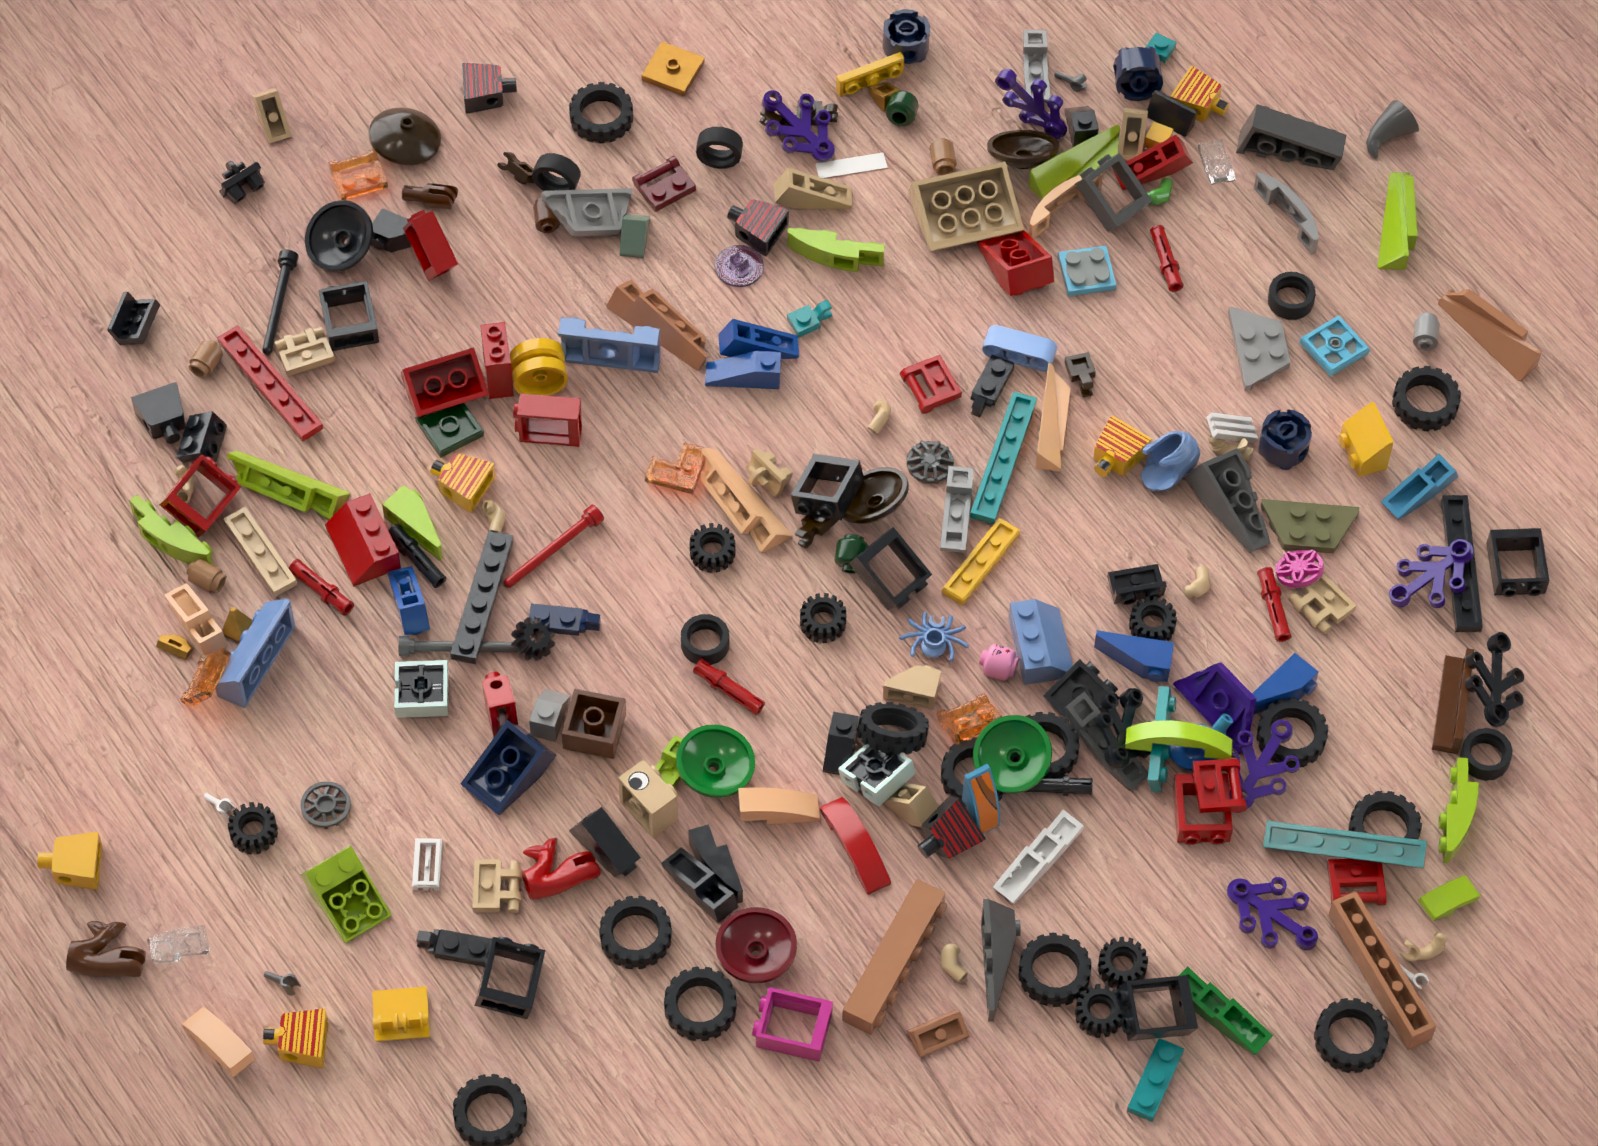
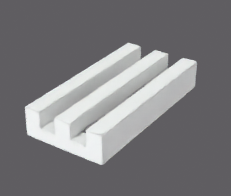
[1206,412,1258,443]
[412,838,443,891]

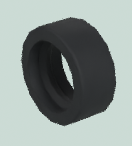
[696,127,743,169]
[532,153,581,191]
[1268,272,1316,320]
[681,614,729,665]
[1460,728,1513,781]

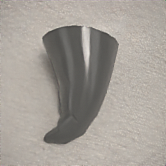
[1366,100,1419,159]

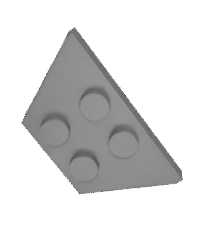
[541,188,633,237]
[1228,307,1290,391]

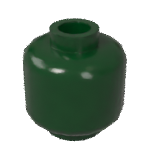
[885,91,919,126]
[834,534,869,574]

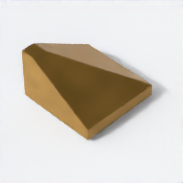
[868,82,902,111]
[222,607,252,643]

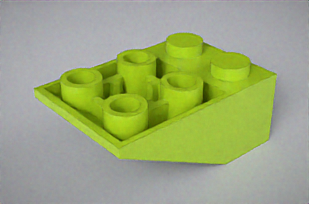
[300,846,392,943]

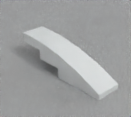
[993,810,1085,904]

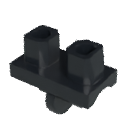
[219,160,265,204]

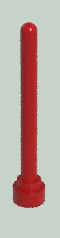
[504,504,605,588]

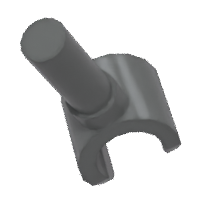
[1054,71,1087,92]
[264,971,301,996]

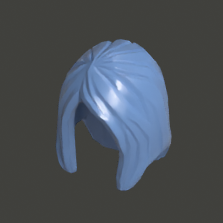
[1140,431,1200,492]

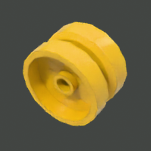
[510,338,568,396]

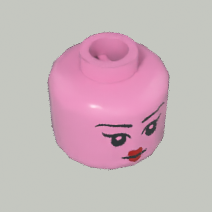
[979,644,1019,681]

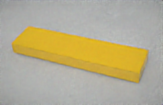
[942,517,1020,606]

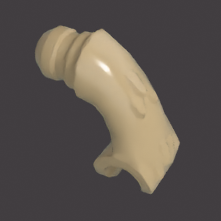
[1208,434,1254,461]
[174,465,194,504]
[1400,931,1448,961]

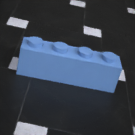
[214,599,295,708]

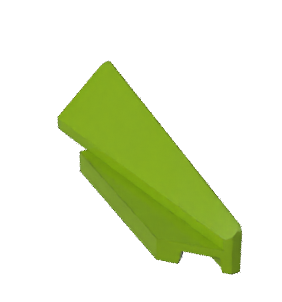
[1028,124,1120,200]
[1377,172,1417,270]
[227,451,350,519]

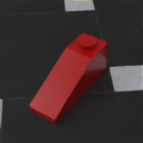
[1113,135,1193,190]

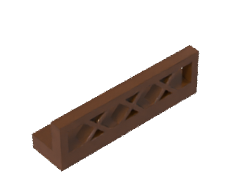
[1432,648,1474,754]

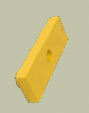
[836,52,904,97]

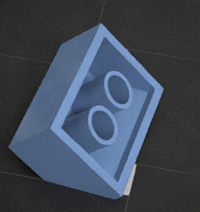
[1008,599,1073,685]

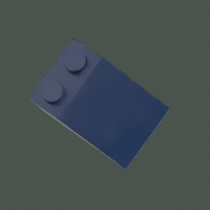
[460,720,557,815]

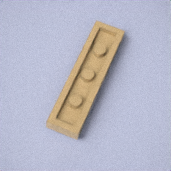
[223,506,297,597]

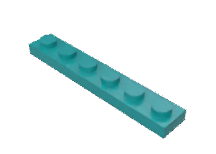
[970,391,1037,524]
[1263,821,1428,868]

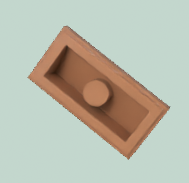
[907,1010,970,1057]

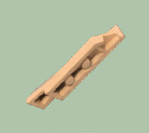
[1035,363,1070,471]
[701,448,793,553]

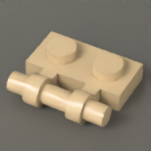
[274,327,335,377]
[1289,573,1357,634]
[473,859,523,914]

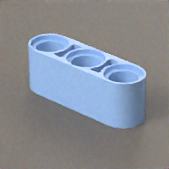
[982,325,1058,371]

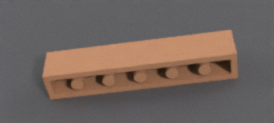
[842,879,947,1035]
[1328,891,1436,1050]

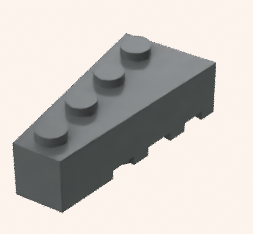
[1236,104,1346,170]

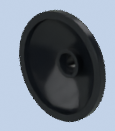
[305,200,373,272]

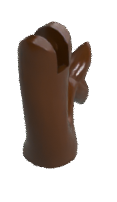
[66,921,146,977]

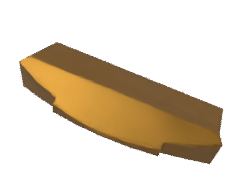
[156,634,194,660]

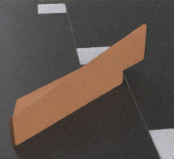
[606,280,708,370]
[1438,289,1542,381]

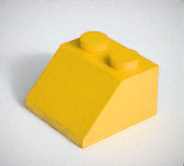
[1338,402,1394,477]

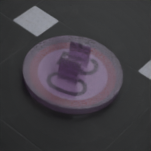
[715,245,764,287]

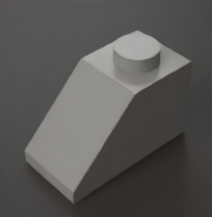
[529,689,571,742]

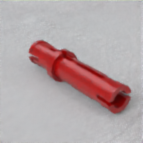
[1150,225,1184,292]
[289,559,354,616]
[1257,567,1292,642]
[693,659,765,715]

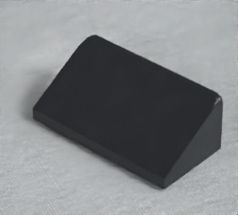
[1147,90,1197,137]

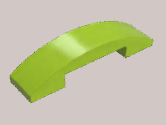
[1125,721,1232,759]

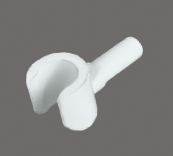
[203,793,236,820]
[1400,964,1429,992]

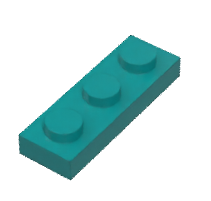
[1127,1038,1184,1122]

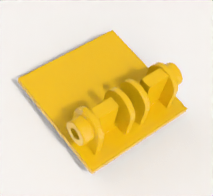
[372,986,430,1042]

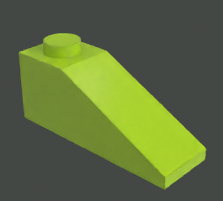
[382,485,443,561]

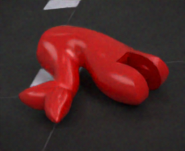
[522,838,601,900]

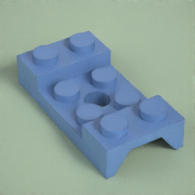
[558,317,661,373]

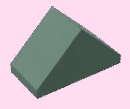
[620,214,650,258]

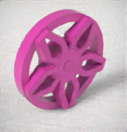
[1275,550,1324,588]

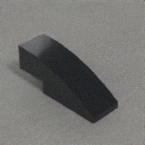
[688,824,743,903]
[661,847,738,923]

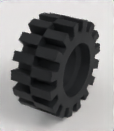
[689,523,736,573]
[800,593,847,643]
[1129,596,1177,641]
[228,802,278,855]
[1098,937,1148,990]
[1075,984,1123,1038]

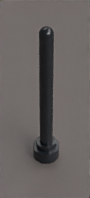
[262,249,299,355]

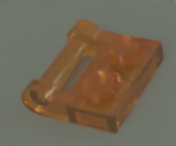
[328,149,388,200]
[180,648,232,706]
[936,693,1003,743]

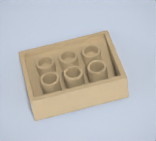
[908,162,1024,252]

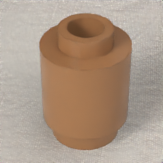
[930,138,957,175]
[189,340,223,378]
[186,559,227,593]

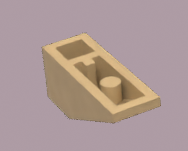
[774,168,852,209]

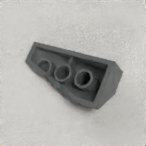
[1186,448,1270,553]
[981,899,1021,1022]

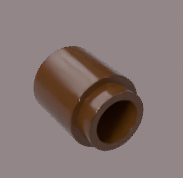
[533,197,560,233]

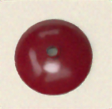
[715,907,797,984]

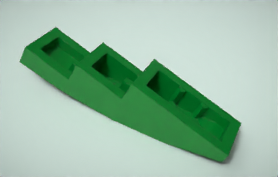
[1179,966,1273,1056]

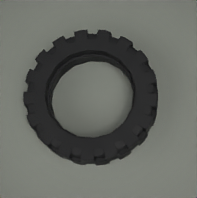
[569,82,633,144]
[1392,366,1461,431]
[1256,698,1328,768]
[857,702,929,755]
[1012,712,1080,777]
[941,737,1006,807]
[1348,791,1422,840]
[599,896,672,969]
[1018,933,1092,1007]
[664,967,737,1041]
[1314,998,1390,1073]
[453,1074,527,1146]

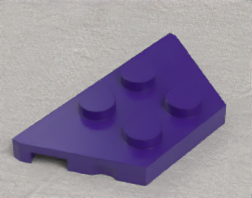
[1173,662,1257,754]

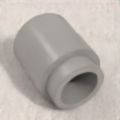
[1413,313,1440,351]

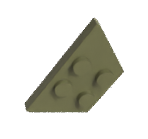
[1261,499,1359,554]

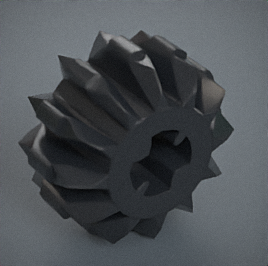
[511,617,555,661]

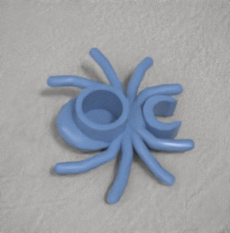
[899,612,969,662]

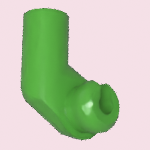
[1147,178,1173,205]

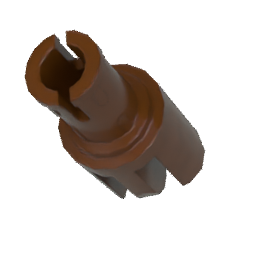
[402,183,458,210]

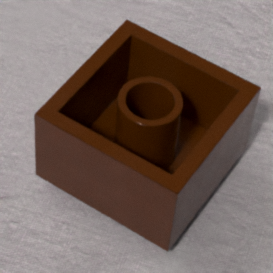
[562,688,626,759]

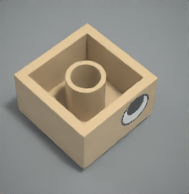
[618,760,678,838]

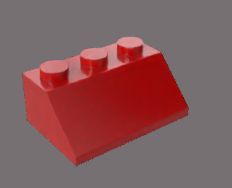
[401,347,490,417]
[325,493,401,587]

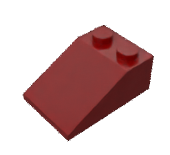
[977,231,1055,296]

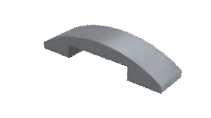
[1023,30,1050,103]
[1254,172,1319,255]
[940,466,974,553]

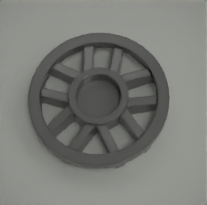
[907,440,954,483]
[300,781,351,829]

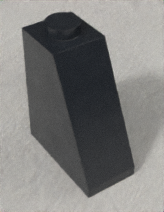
[569,807,641,877]

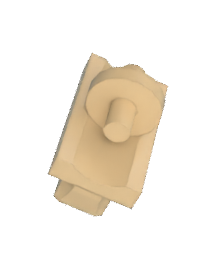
[746,448,792,497]

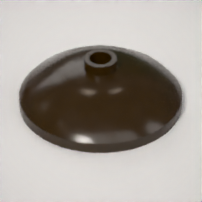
[369,107,441,165]
[987,130,1060,169]
[843,467,909,524]

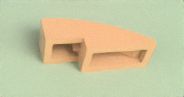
[164,583,228,658]
[738,787,820,825]
[182,1007,254,1077]

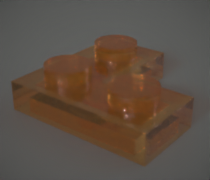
[645,442,706,494]

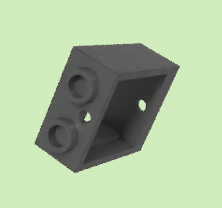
[1075,153,1152,232]

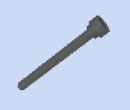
[398,636,519,657]

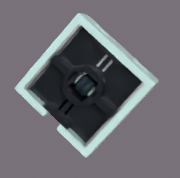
[394,660,449,718]
[838,744,915,807]

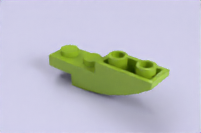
[787,228,885,272]
[129,495,213,565]
[1438,757,1479,863]

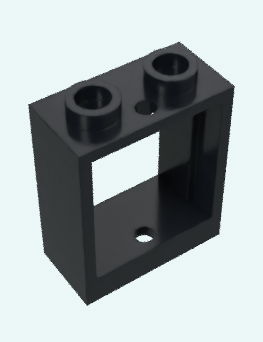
[318,281,379,351]
[791,454,864,521]
[849,527,932,610]
[1486,528,1550,597]
[474,937,546,1019]
[1116,975,1198,1041]

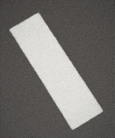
[815,153,887,178]

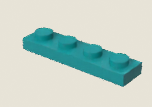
[1148,686,1176,792]

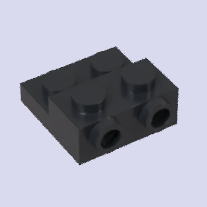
[1043,659,1120,724]

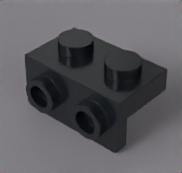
[107,292,160,345]
[176,411,227,463]
[1107,564,1167,605]

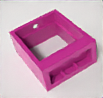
[752,987,833,1062]

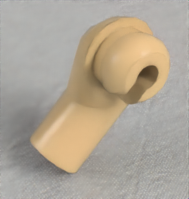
[867,400,891,435]
[481,500,506,533]
[1184,566,1210,599]
[941,943,968,983]

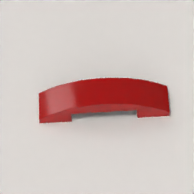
[819,797,891,895]

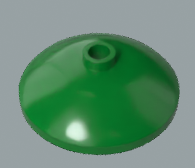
[973,715,1052,794]
[676,724,755,798]

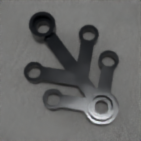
[1465,632,1524,728]
[1095,688,1151,769]

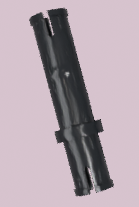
[388,524,447,588]
[1024,775,1093,796]

